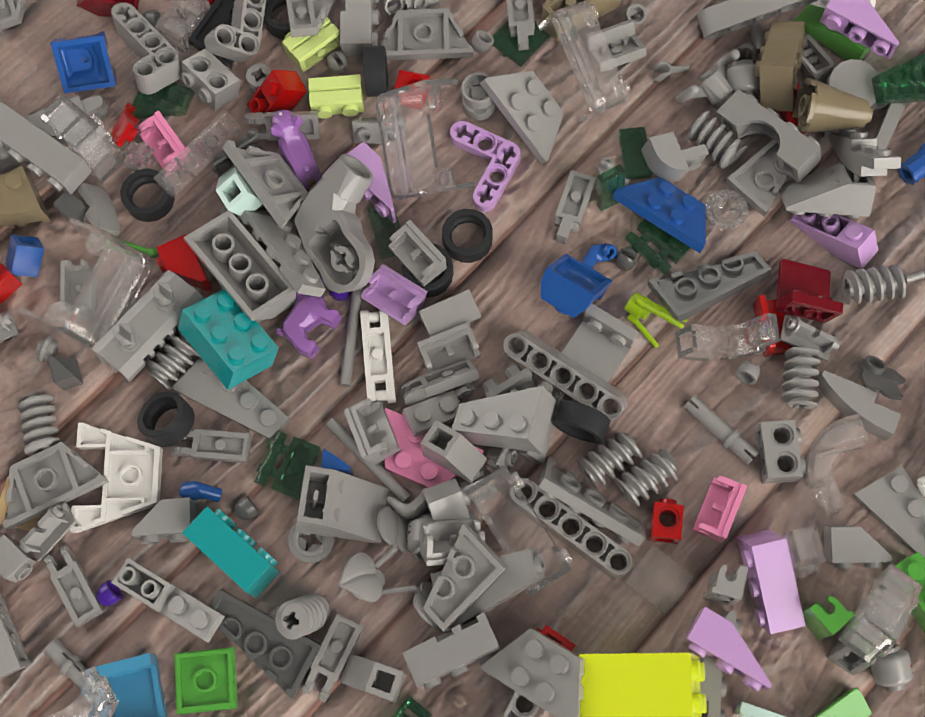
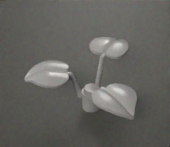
[338,505,442,631]

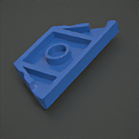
[612,177,706,253]

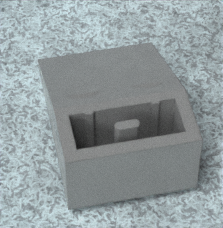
[780,164,876,219]
[295,465,388,544]

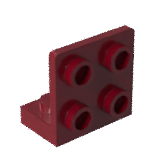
[776,259,844,323]

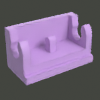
[361,264,428,325]

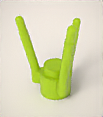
[624,292,688,348]

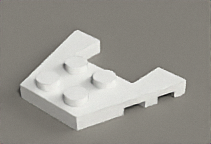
[70,423,163,533]

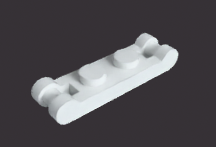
[360,309,396,404]

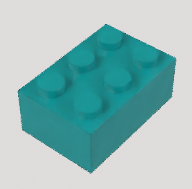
[178,289,279,390]
[182,507,281,599]

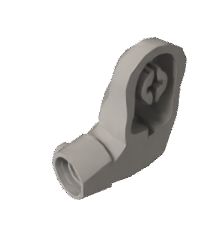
[295,154,375,294]

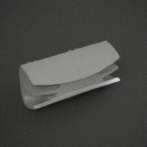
[91,270,205,383]

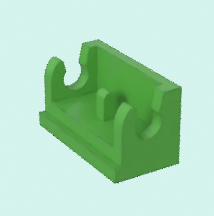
[802,596,855,640]

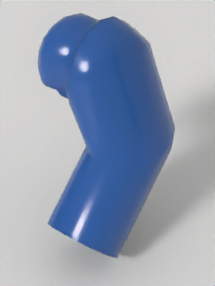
[581,243,617,269]
[179,481,222,502]

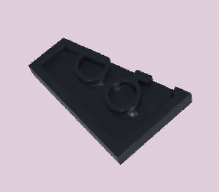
[188,0,251,69]

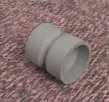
[461,72,496,120]

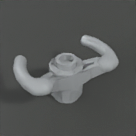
[675,49,740,108]

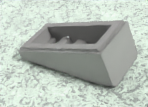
[800,34,837,84]

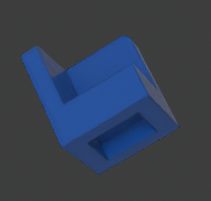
[5,234,44,277]

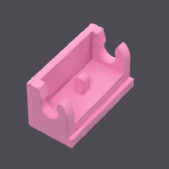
[138,110,192,175]
[692,476,747,543]

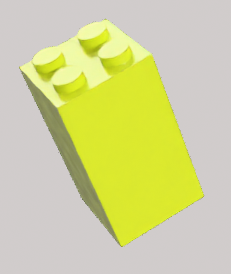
[579,653,707,717]

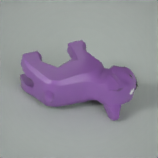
[270,110,322,192]
[275,272,342,359]

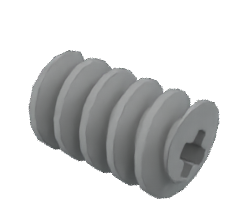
[688,110,747,169]
[842,264,906,305]
[146,330,200,390]
[781,347,821,409]
[18,394,60,456]
[578,432,643,489]
[614,447,678,507]
[275,593,331,640]

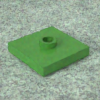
[174,647,238,715]

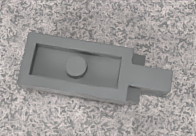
[507,0,535,50]
[554,170,597,244]

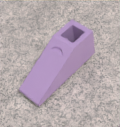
[819,0,899,60]
[348,141,397,223]
[790,212,878,268]
[683,607,772,691]

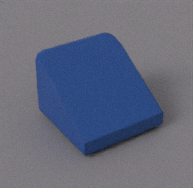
[321,449,353,476]

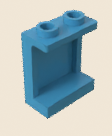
[90,653,167,717]

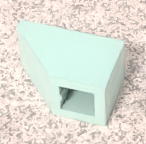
[216,165,262,216]

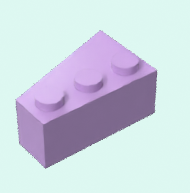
[736,529,806,634]

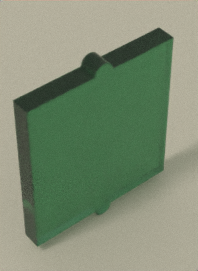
[492,21,550,67]

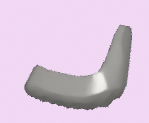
[387,487,428,520]

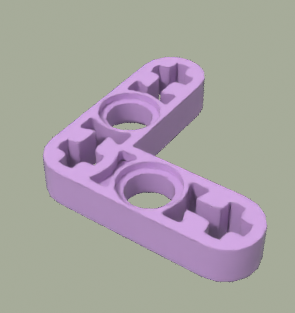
[450,121,521,212]

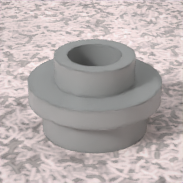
[35,336,59,363]

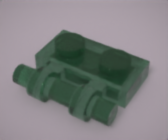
[625,219,692,274]
[254,431,321,500]

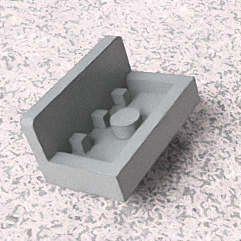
[585,19,647,73]

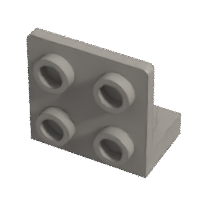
[561,304,639,383]

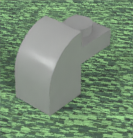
[641,132,709,182]

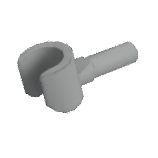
[652,61,690,82]

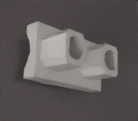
[483,364,536,398]

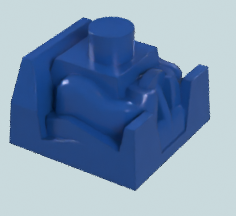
[50,31,117,94]
[541,253,612,318]

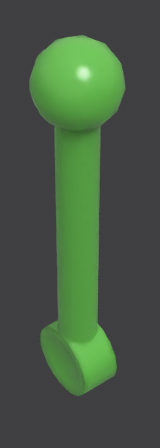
[106,234,158,258]

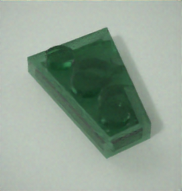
[871,53,925,104]

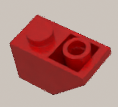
[247,69,307,114]

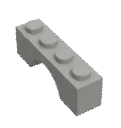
[716,89,821,182]

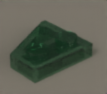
[132,83,195,119]

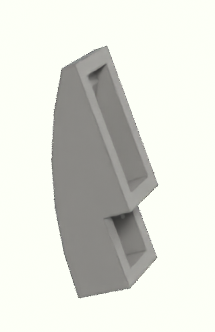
[816,370,901,441]

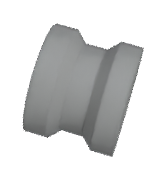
[246,64,271,93]

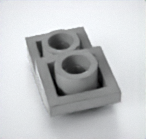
[77,182,121,236]

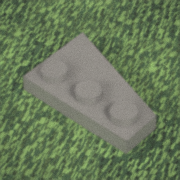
[726,139,789,217]
[423,523,507,631]

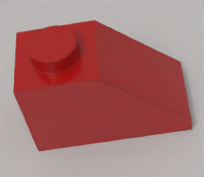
[156,234,212,291]

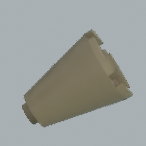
[793,78,873,133]

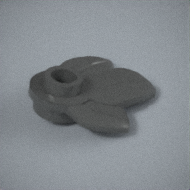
[858,355,906,400]

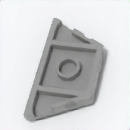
[381,8,474,61]
[480,71,564,164]
[222,140,308,228]
[3,442,108,530]
[481,628,585,717]

